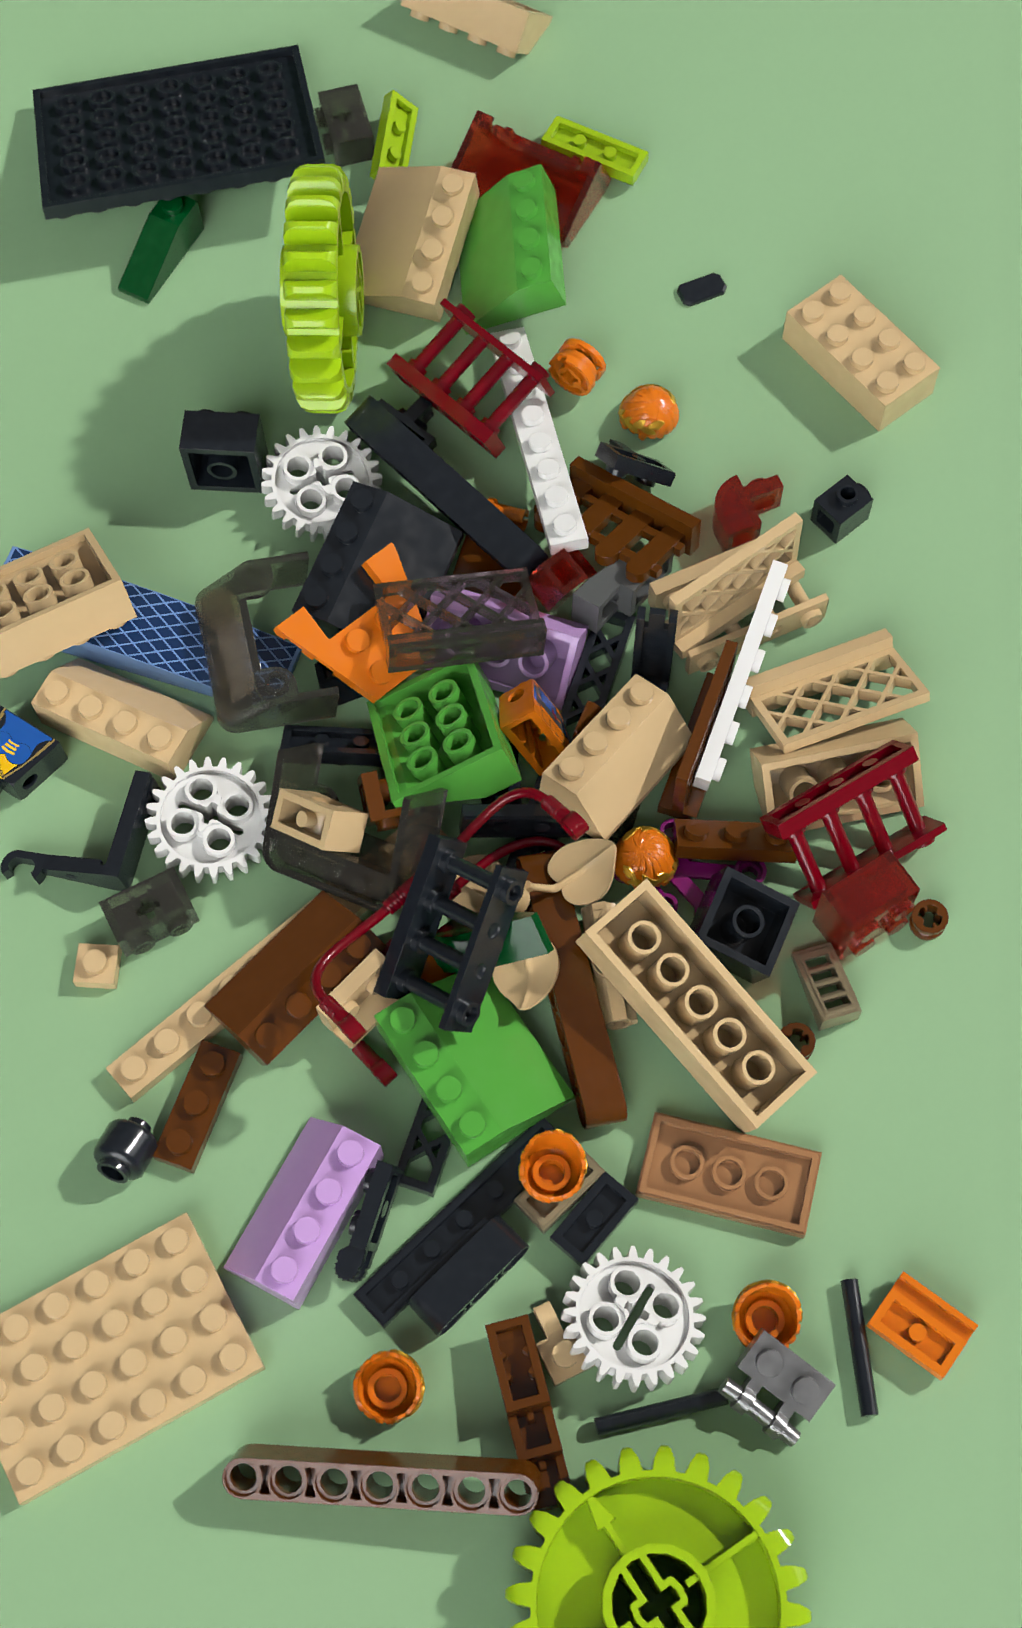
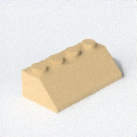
[400,0,553,58]
[31,658,214,780]
[539,674,692,840]
[750,718,924,831]

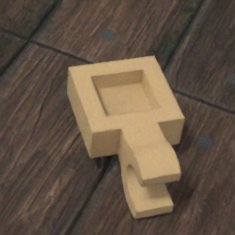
[533,1301,595,1387]

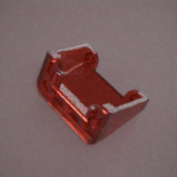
[451,110,611,248]

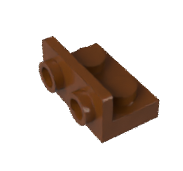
[357,770,411,832]

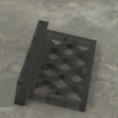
[373,567,547,673]

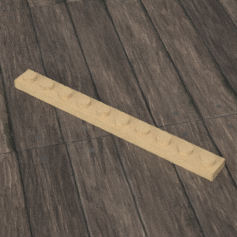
[106,810,447,1102]

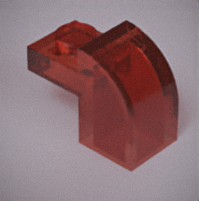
[712,474,784,552]
[524,548,597,613]

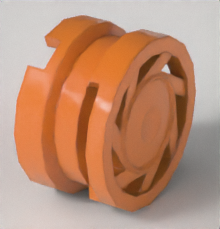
[548,338,606,396]

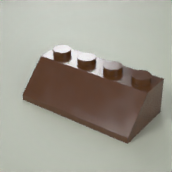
[204,890,387,1066]

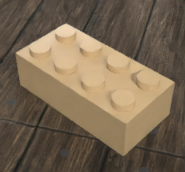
[782,275,940,431]

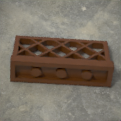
[657,640,738,819]

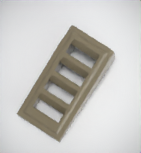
[791,942,862,1031]

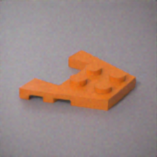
[273,542,435,703]

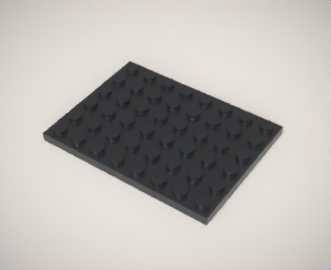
[32,45,326,220]

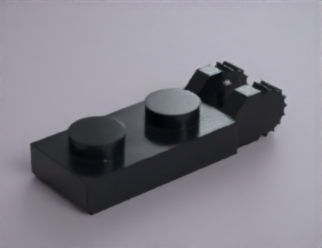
[334,1160,404,1283]

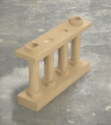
[648,539,829,675]

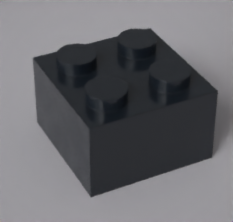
[179,409,269,493]
[690,866,800,984]

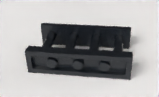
[374,833,529,1033]

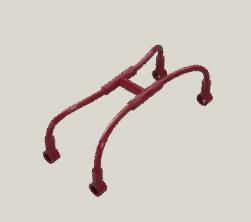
[310,787,589,1087]

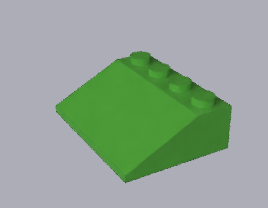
[459,164,566,334]
[366,650,522,808]
[374,973,575,1168]

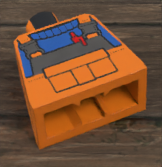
[499,679,570,776]

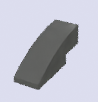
[571,551,674,633]

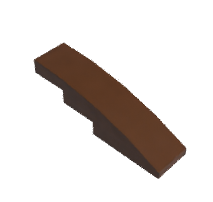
[485,1314,571,1513]

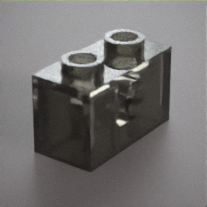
[314,84,375,167]
[99,867,200,957]

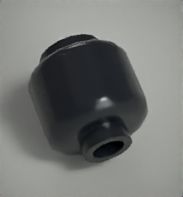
[93,1117,158,1183]

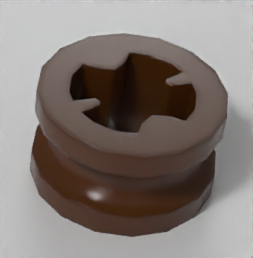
[909,899,949,940]
[781,1022,816,1060]

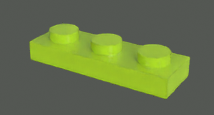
[369,90,418,180]
[541,115,649,186]

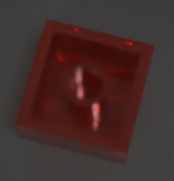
[812,850,920,960]

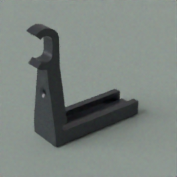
[631,606,678,693]
[1,770,161,892]

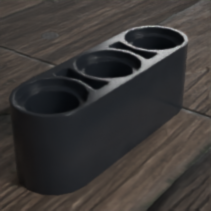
[408,1215,530,1337]

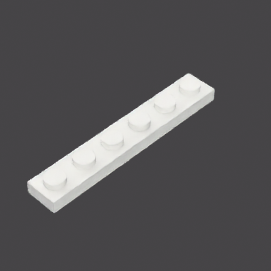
[692,560,791,791]

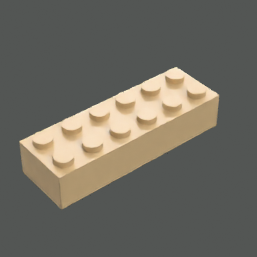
[575,879,817,1133]

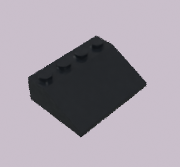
[292,481,464,639]

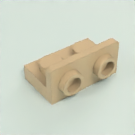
[316,948,399,1048]

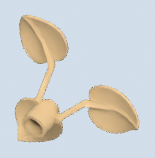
[453,838,617,1010]

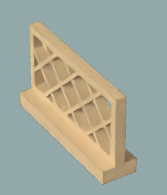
[665,512,805,660]
[746,628,930,754]

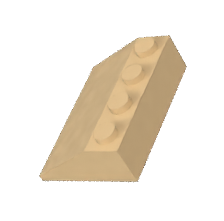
[356,166,480,322]
[0,528,137,678]

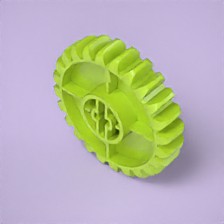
[279,164,364,413]
[505,1445,812,1628]

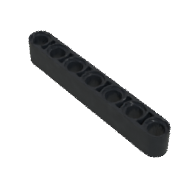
[344,395,549,585]

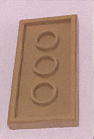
[635,1112,822,1239]

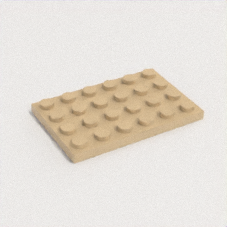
[0,1212,266,1506]

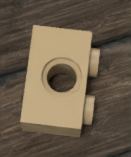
[271,788,369,853]

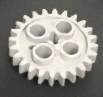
[261,425,382,542]
[145,756,275,884]
[560,1246,706,1393]

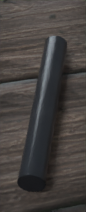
[841,1279,879,1417]
[594,1388,729,1436]

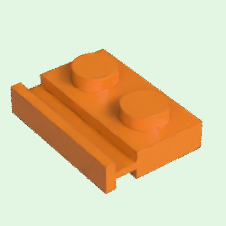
[866,1271,978,1381]

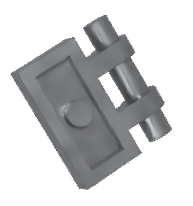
[718,1327,836,1447]

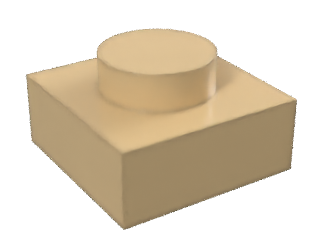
[73,943,122,989]

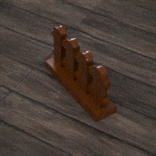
[534,456,701,583]

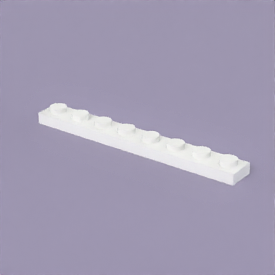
[490,327,589,555]

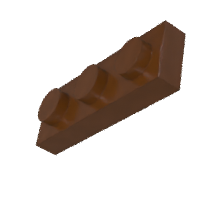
[672,818,797,864]
[153,1040,243,1174]

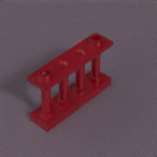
[386,298,555,458]
[760,740,947,910]

